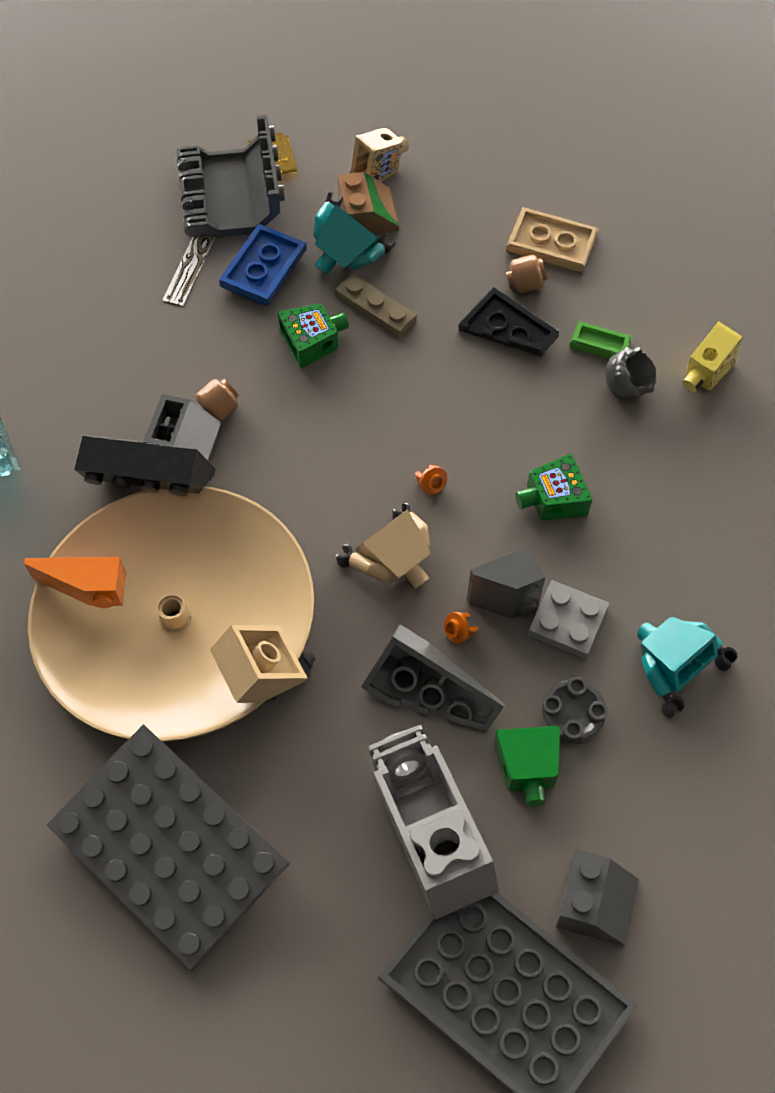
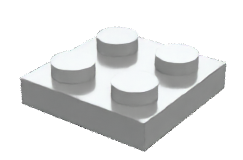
[527,580,609,659]

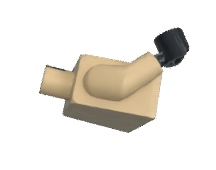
[335,502,431,589]

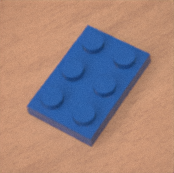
[219,224,307,306]

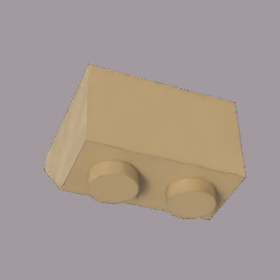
[210,625,307,703]

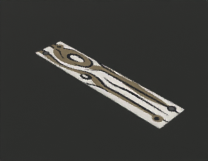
[162,235,215,306]

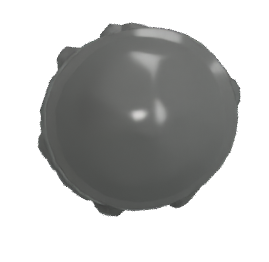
[606,347,657,399]

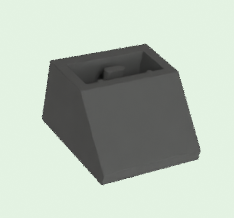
[143,394,222,461]

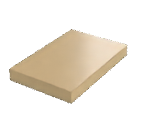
[506,207,599,273]

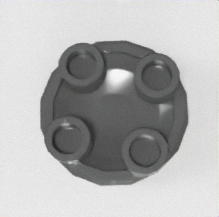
[542,677,608,741]

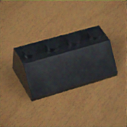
[74,435,216,496]

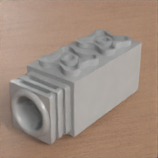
[368,725,499,920]

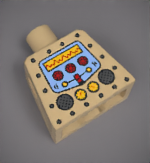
[350,128,409,182]

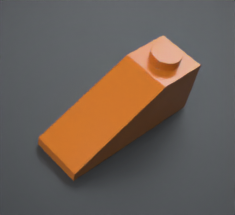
[24,556,126,608]

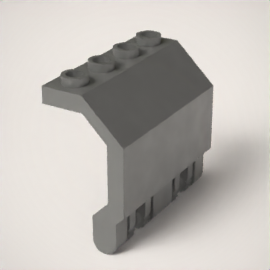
[176,115,285,238]

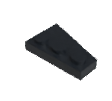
[458,287,559,356]

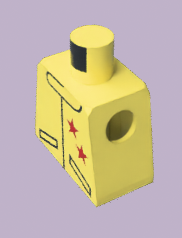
[682,321,742,393]

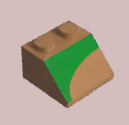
[338,172,399,234]

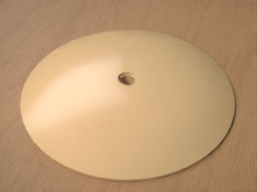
[28,486,314,742]

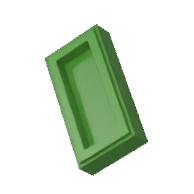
[569,321,632,359]

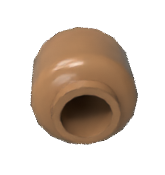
[506,254,548,294]
[195,379,239,422]

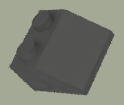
[466,547,545,618]
[556,849,639,947]

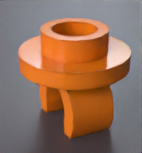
[415,465,447,495]
[444,612,479,644]

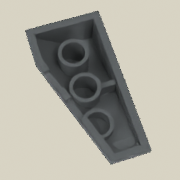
[361,624,505,731]

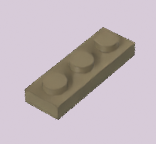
[335,273,417,338]

